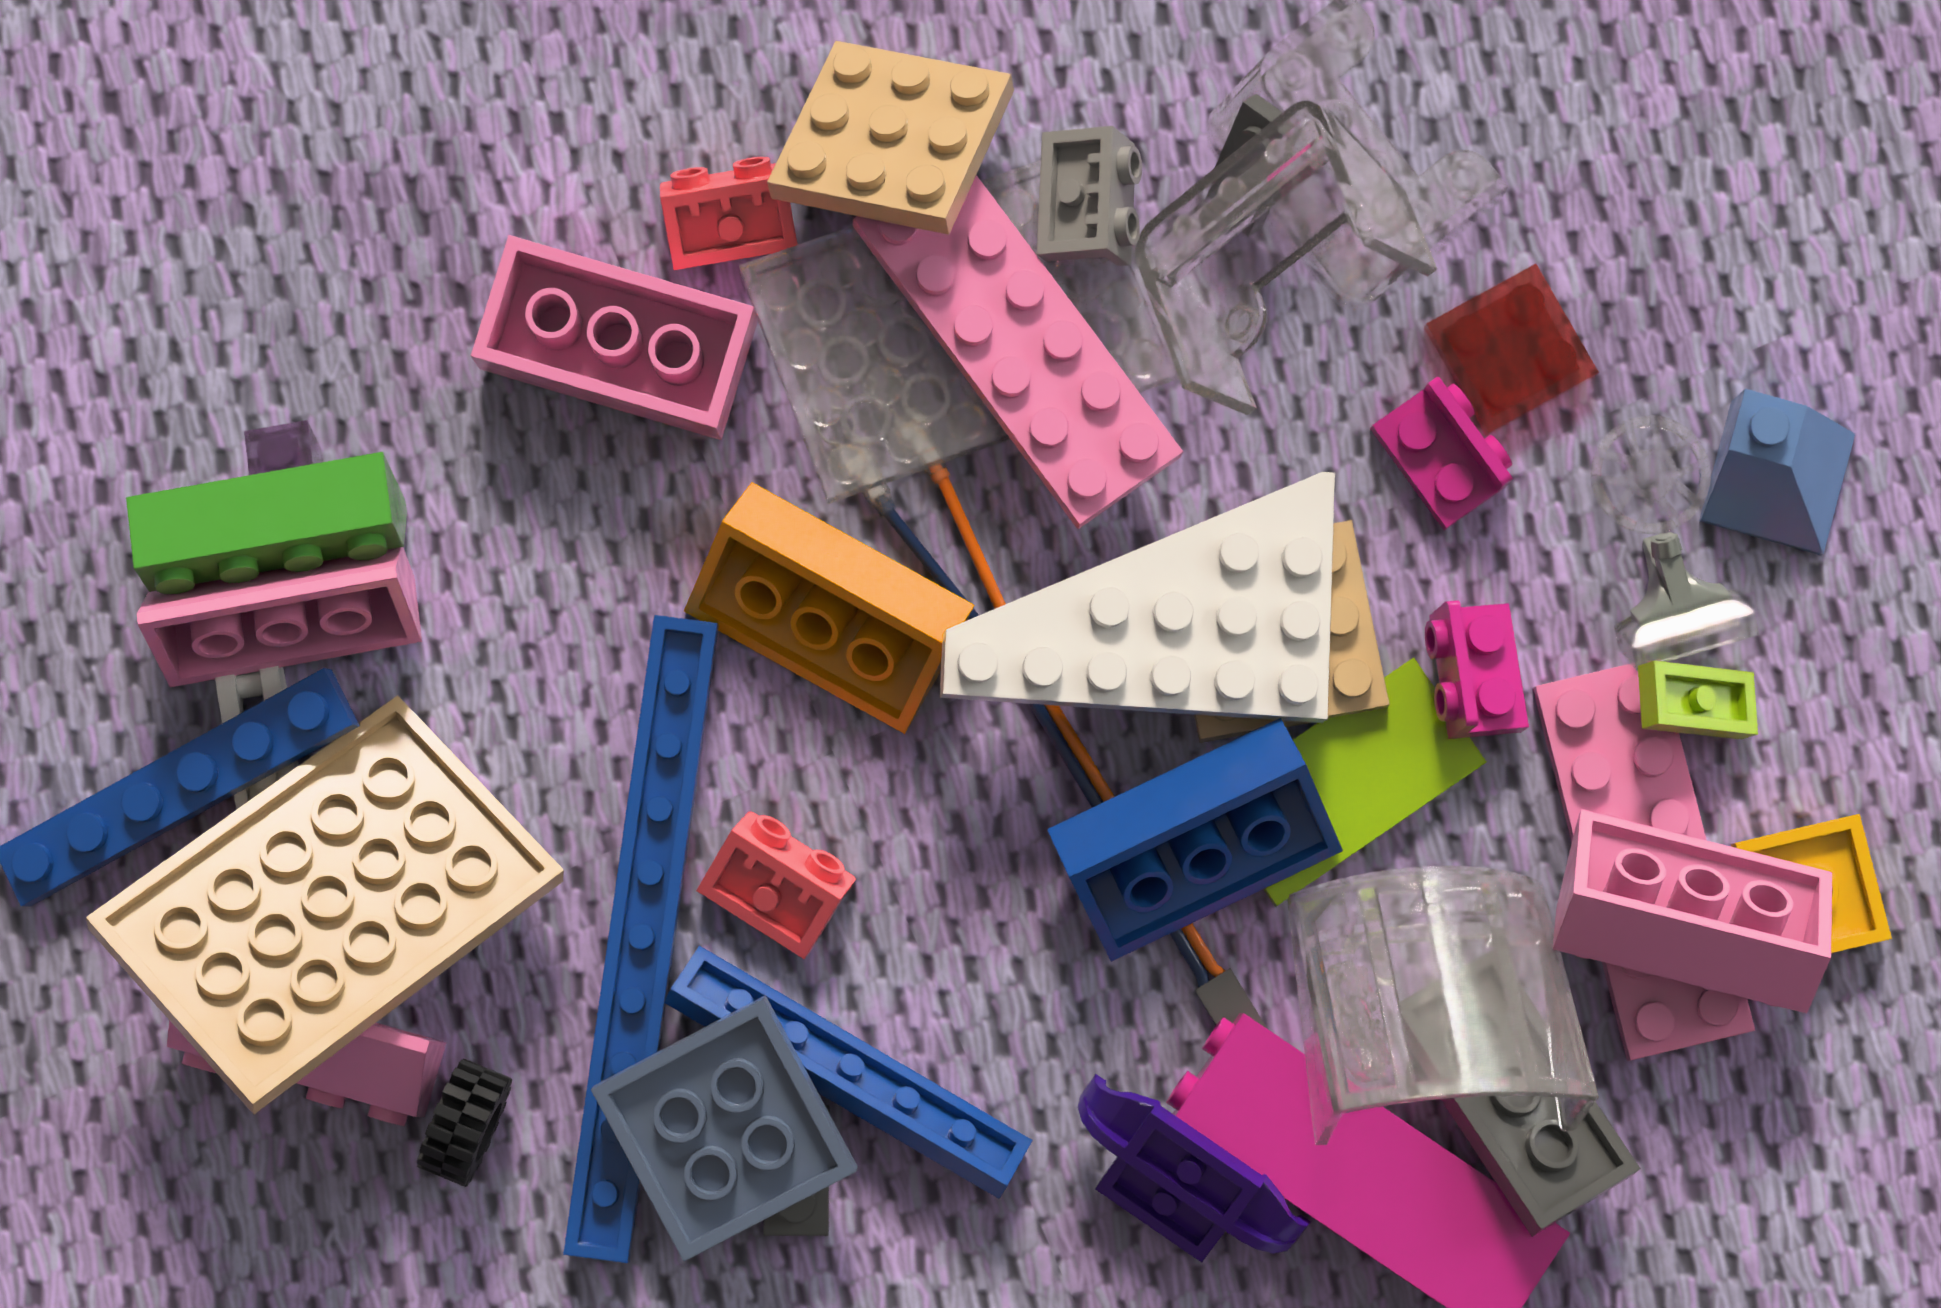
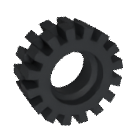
[417,1058,512,1187]

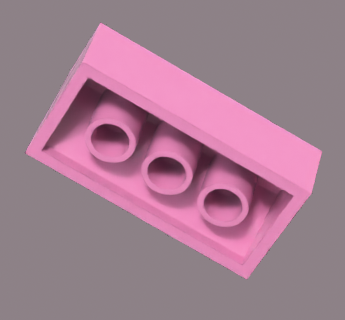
[137,547,422,688]
[1553,809,1832,1014]
[167,1020,447,1126]

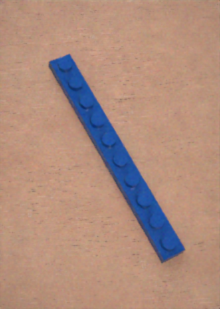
[563,615,719,1263]

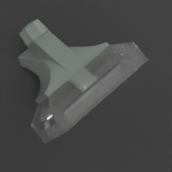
[1614,532,1759,671]

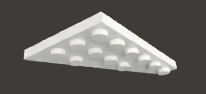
[940,472,1335,723]

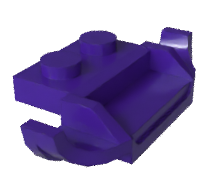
[1077,1074,1311,1263]

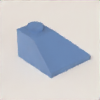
[1699,388,1855,555]

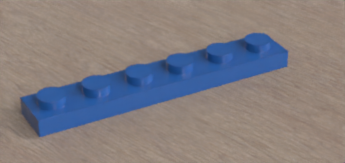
[0,668,360,907]
[664,945,1033,1199]

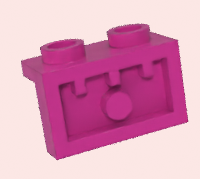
[1370,376,1513,531]
[1425,600,1529,739]

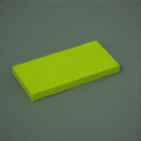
[1263,657,1487,907]

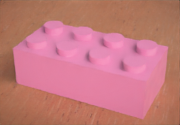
[471,235,758,440]

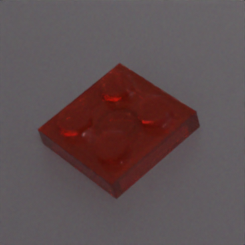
[1424,264,1599,436]

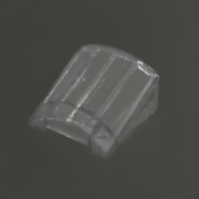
[1287,866,1599,1145]

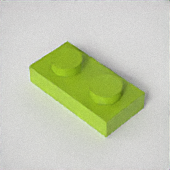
[1638,660,1758,740]

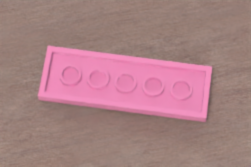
[853,175,1183,529]
[1533,657,1755,1061]

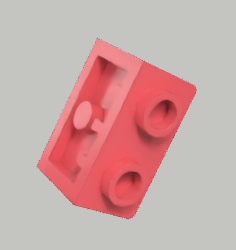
[660,157,798,270]
[696,811,856,959]

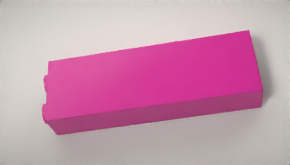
[1166,1013,1570,1308]

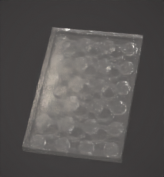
[739,160,1187,504]

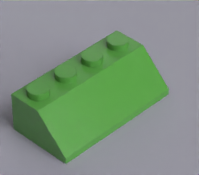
[126,452,407,594]

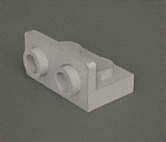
[1036,126,1142,266]

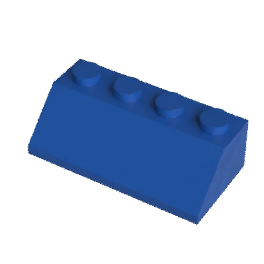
[1047,718,1343,962]

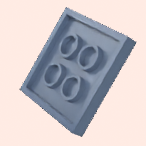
[591,995,858,1261]

